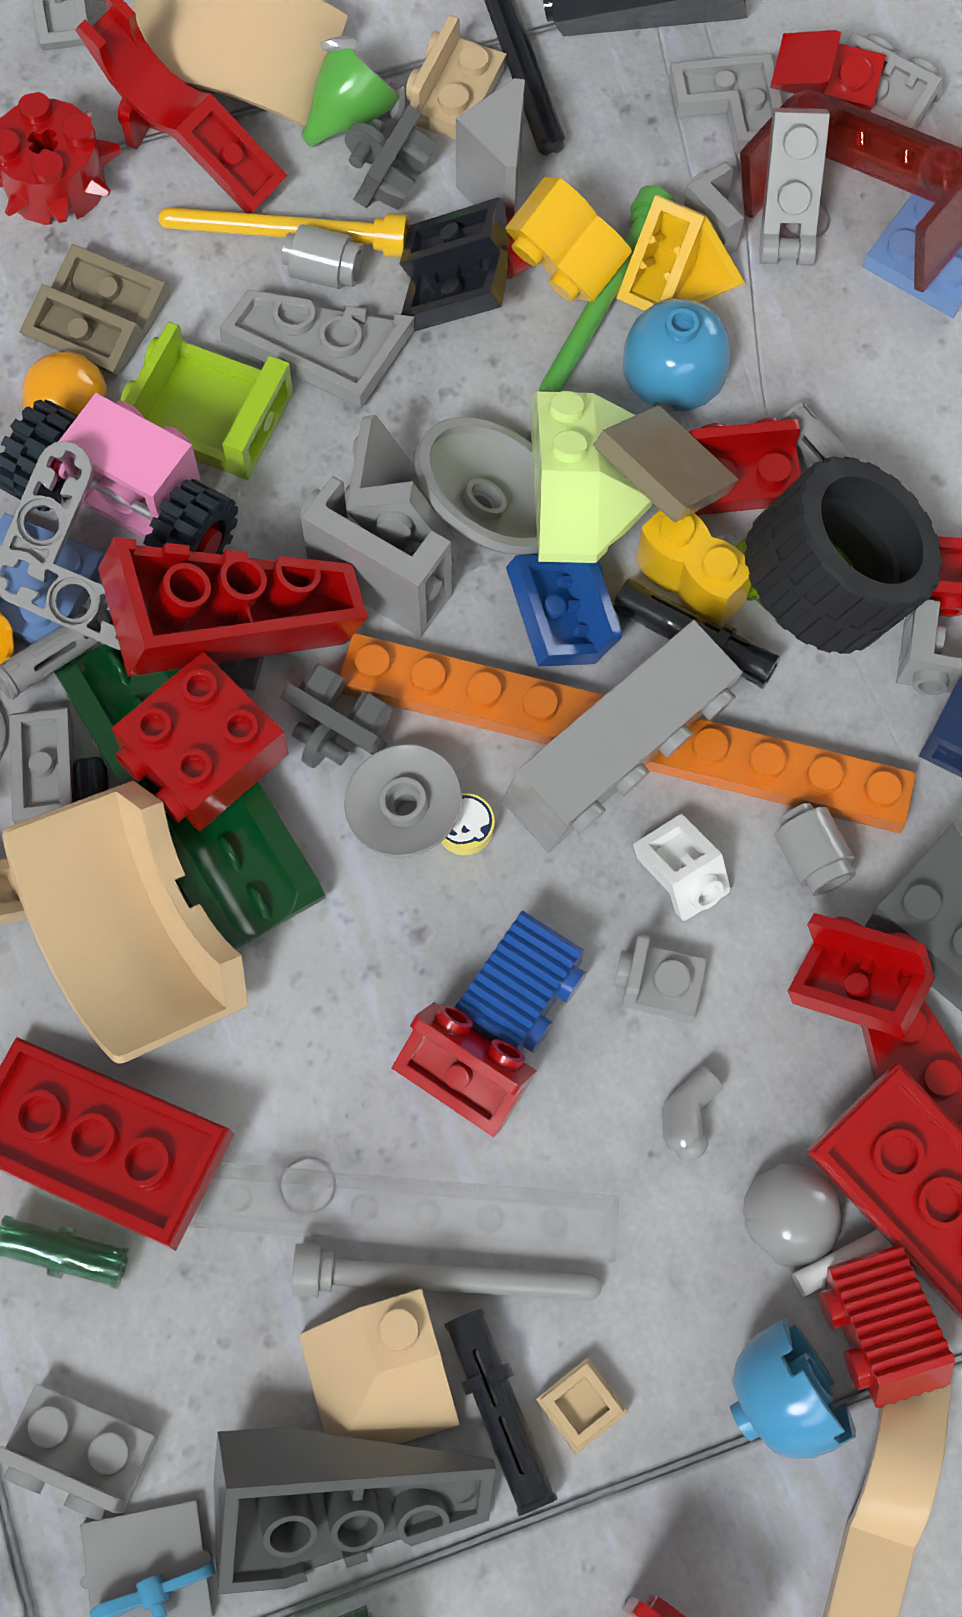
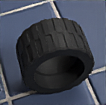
[744,456,942,654]

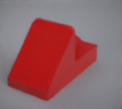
[769,30,886,112]

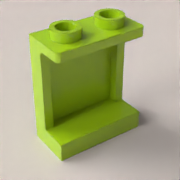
[120,321,294,480]

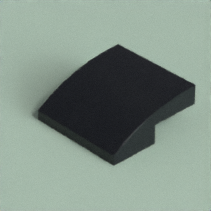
[399,197,508,332]

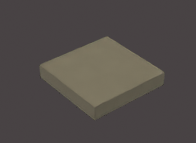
[593,405,739,523]

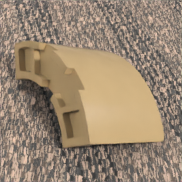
[132,0,348,128]
[2,781,249,1063]

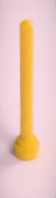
[158,207,410,258]

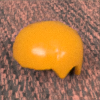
[22,351,108,415]

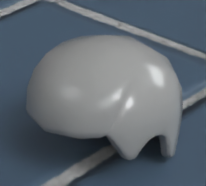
[743,1164,842,1267]

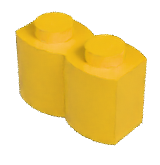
[505,177,632,302]
[636,510,751,626]

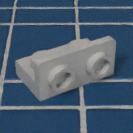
[845,32,943,140]
[0,1383,158,1521]

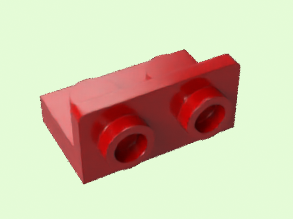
[689,418,802,515]

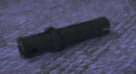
[613,578,781,689]
[444,1308,558,1516]

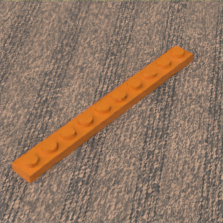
[339,633,916,834]

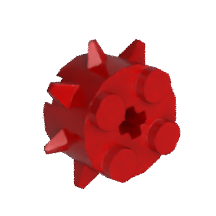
[0,92,121,225]

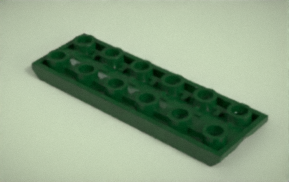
[54,645,326,950]

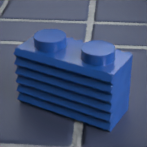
[454,910,587,1053]

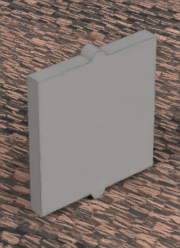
[80,1500,214,1617]

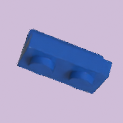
[506,555,622,667]

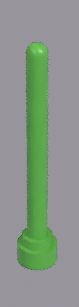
[539,185,675,392]

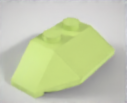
[530,391,653,563]

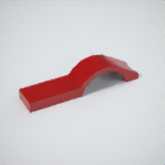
[75,0,288,213]

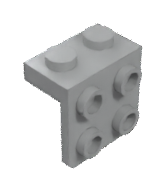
[345,415,459,562]

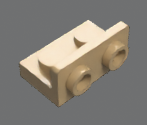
[405,15,507,139]

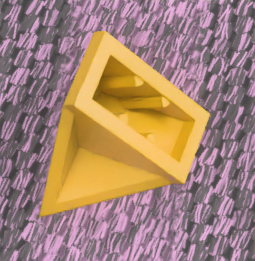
[616,195,745,311]

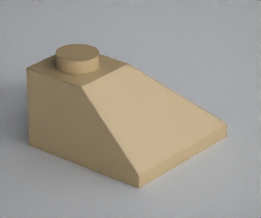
[299,1289,460,1445]

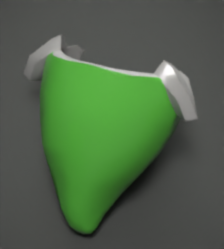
[302,35,405,147]

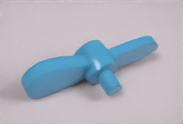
[89,1562,216,1617]

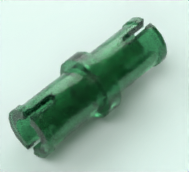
[0,1215,130,1289]

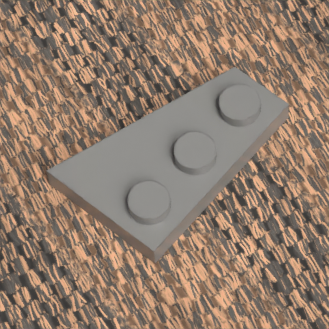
[220,289,414,408]

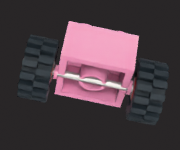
[0,393,238,555]

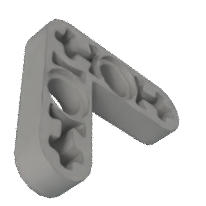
[0,441,121,650]

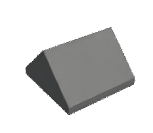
[456,78,525,219]

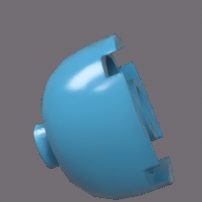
[623,298,730,411]
[730,1317,856,1459]

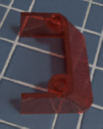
[740,90,962,293]

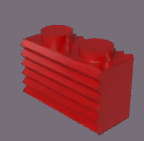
[819,1244,955,1408]

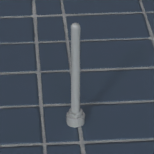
[292,1243,602,1300]

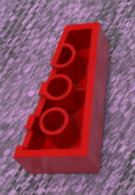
[98,537,368,676]

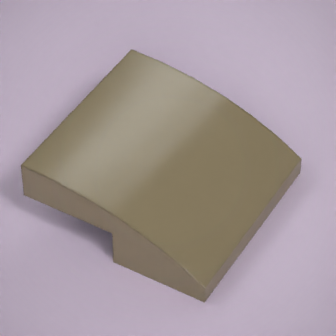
[19,244,171,375]

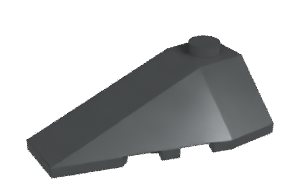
[214,1427,496,1595]

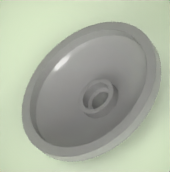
[415,417,538,554]

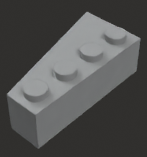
[501,620,743,853]

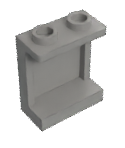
[300,476,452,637]

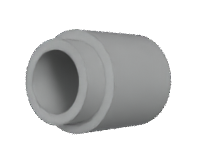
[282,224,364,289]
[774,803,856,896]

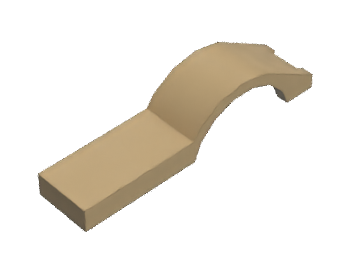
[823,1384,952,1617]

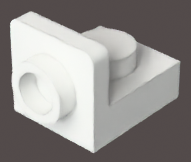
[633,813,731,921]

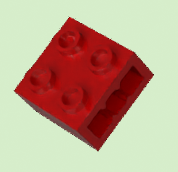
[111,652,289,832]

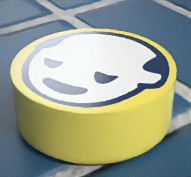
[440,793,495,855]

